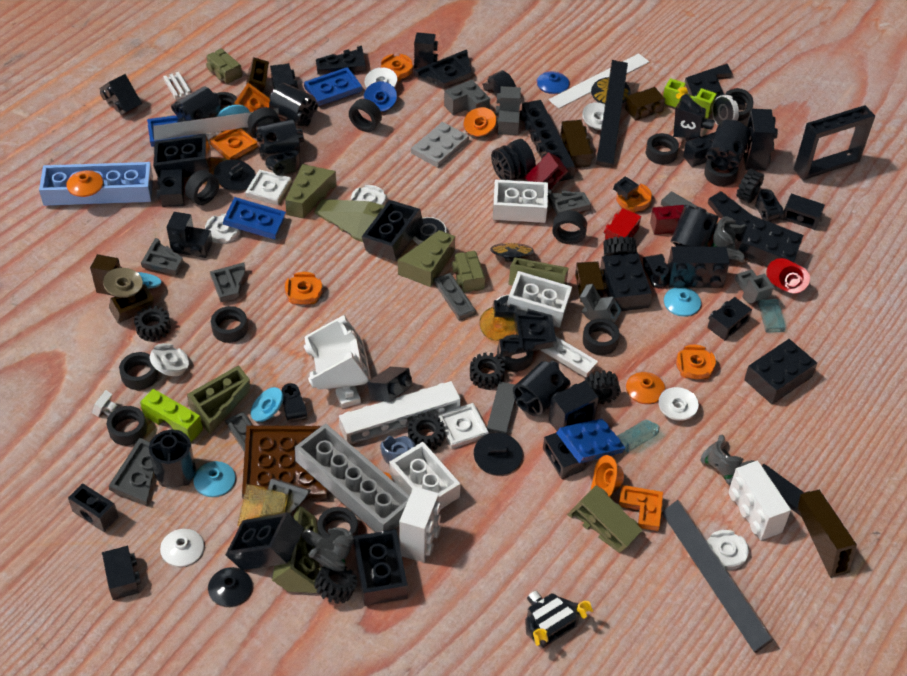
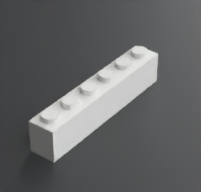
[339,381,460,444]

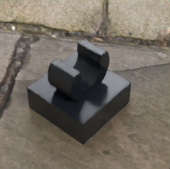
[613,176,639,201]

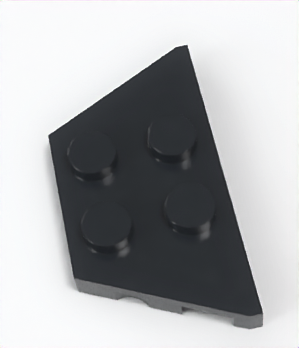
[414,50,472,88]

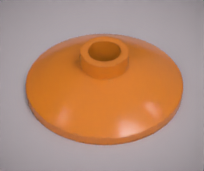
[463,107,496,137]
[67,170,103,197]
[626,372,665,404]

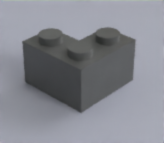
[444,80,490,115]
[495,86,521,135]

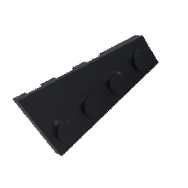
[708,191,752,241]

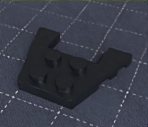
[685,64,745,110]
[493,300,556,357]

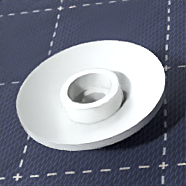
[365,67,397,88]
[582,102,605,130]
[658,387,698,420]
[160,529,204,567]

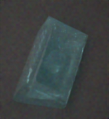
[617,419,660,452]

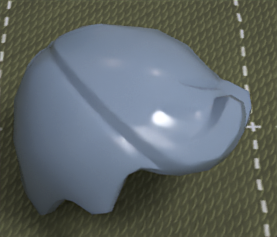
[380,436,415,464]

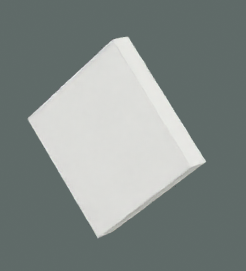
[245,169,292,205]
[436,403,489,449]

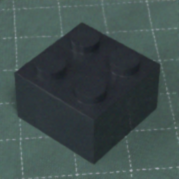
[548,381,599,431]

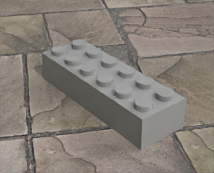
[295,423,410,532]

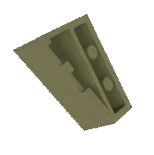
[285,164,337,218]
[398,230,455,287]
[187,365,250,435]
[567,485,642,553]

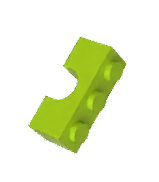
[663,78,717,118]
[140,389,203,442]

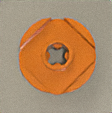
[381,54,413,82]
[616,183,652,213]
[285,272,322,305]
[676,344,716,379]

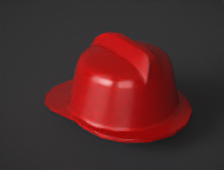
[766,258,810,294]

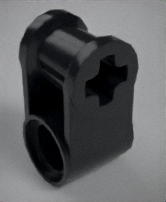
[265,150,300,176]
[755,189,784,221]
[643,254,669,288]
[281,383,308,423]

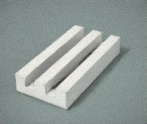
[163,72,191,100]

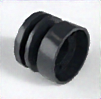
[491,139,536,181]

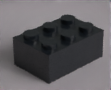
[743,109,778,171]
[153,134,211,177]
[361,200,424,261]
[738,215,804,266]
[667,246,730,288]
[600,252,652,311]
[744,339,817,405]
[225,512,304,570]
[353,529,408,606]

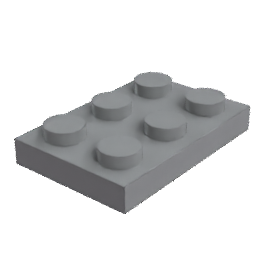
[411,121,469,168]

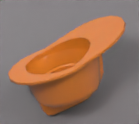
[591,455,624,497]

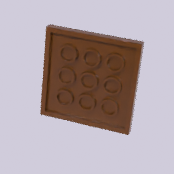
[242,426,327,499]

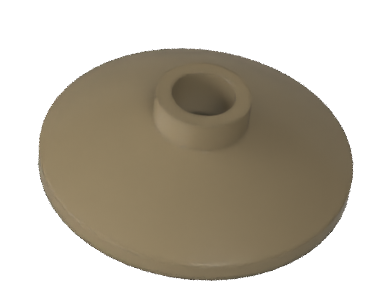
[103,268,143,297]

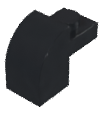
[482,70,516,99]

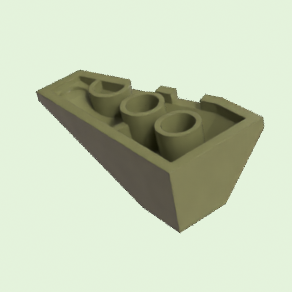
[314,199,384,242]
[272,506,321,593]

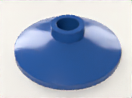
[537,71,569,94]
[364,81,397,112]

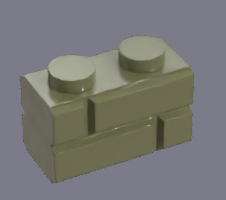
[206,48,242,84]
[452,251,485,293]

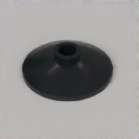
[208,567,252,607]

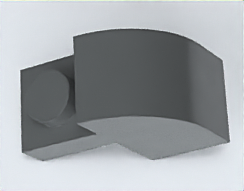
[735,269,774,303]
[580,284,621,323]

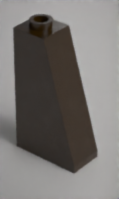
[798,489,857,578]

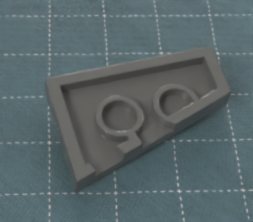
[109,438,154,506]

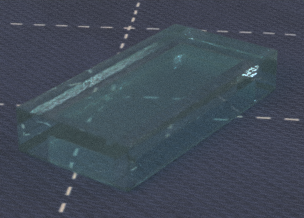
[758,299,786,332]

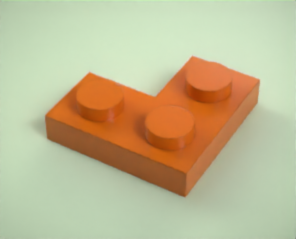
[619,485,663,531]

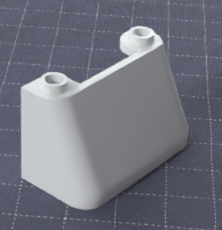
[304,315,371,390]

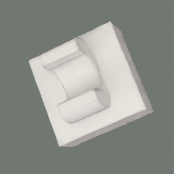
[336,386,361,408]
[92,390,117,417]

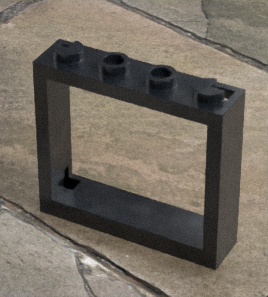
[794,105,875,180]

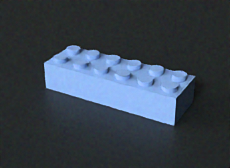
[39,162,153,206]

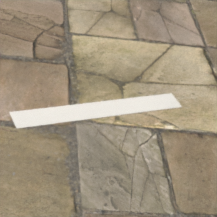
[548,54,649,108]
[154,108,279,141]

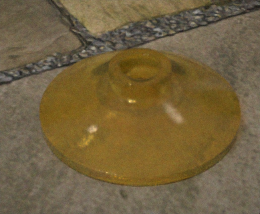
[480,307,516,341]

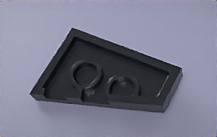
[316,45,366,75]

